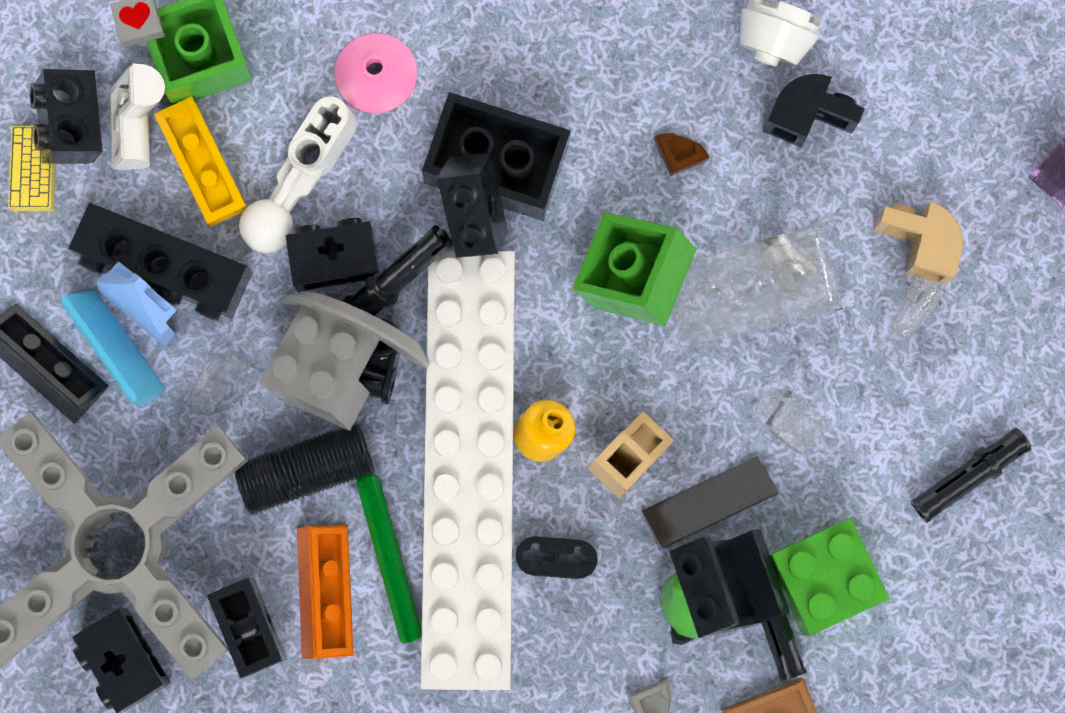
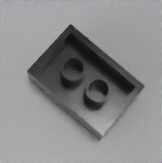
[422,92,571,222]

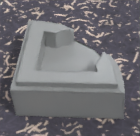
[627,679,671,713]

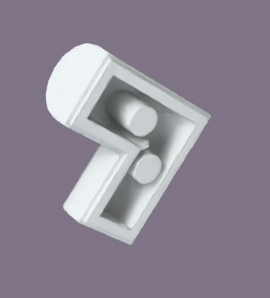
[109,63,165,170]

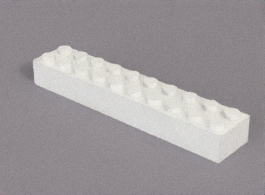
[421,251,515,690]

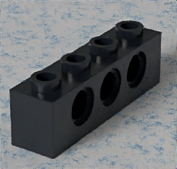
[68,202,253,321]

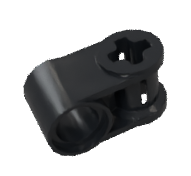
[358,318,400,405]

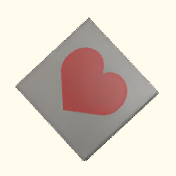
[110,0,165,48]

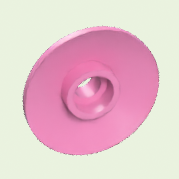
[335,33,417,113]

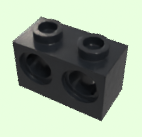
[30,69,103,164]

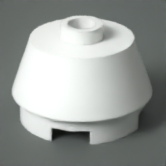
[740,0,822,67]

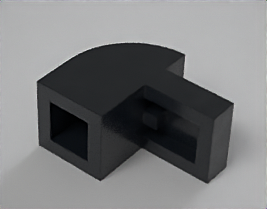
[763,74,865,147]

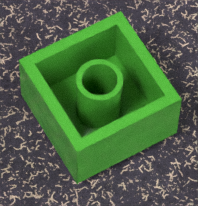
[147,0,253,105]
[572,212,697,327]
[770,518,890,636]

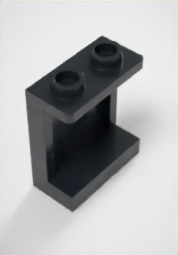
[669,529,790,638]

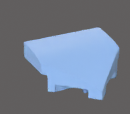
[97,261,176,347]

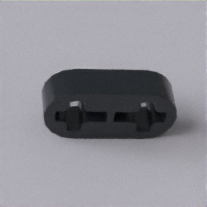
[516,536,598,579]

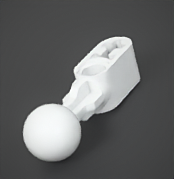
[239,96,357,253]

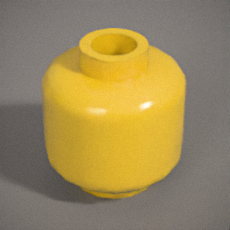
[513,400,576,462]

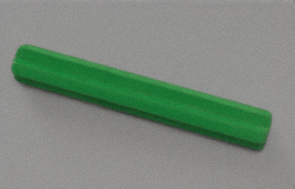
[356,475,422,644]

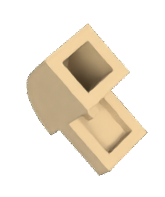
[873,202,963,285]
[588,411,674,499]

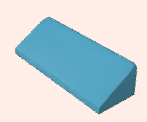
[60,290,166,407]

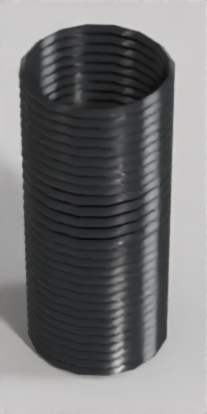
[234,422,375,515]

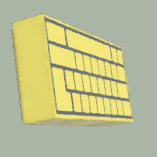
[8,126,56,211]

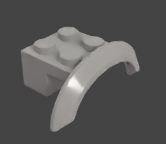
[259,291,429,431]

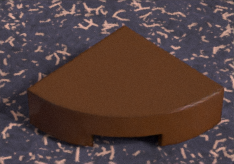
[654,133,710,176]

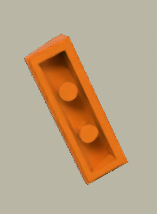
[297,525,354,659]

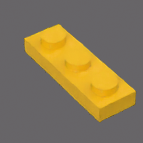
[154,96,247,228]

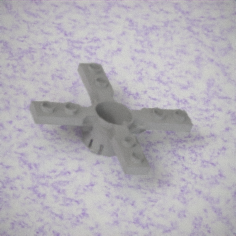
[0,412,248,680]

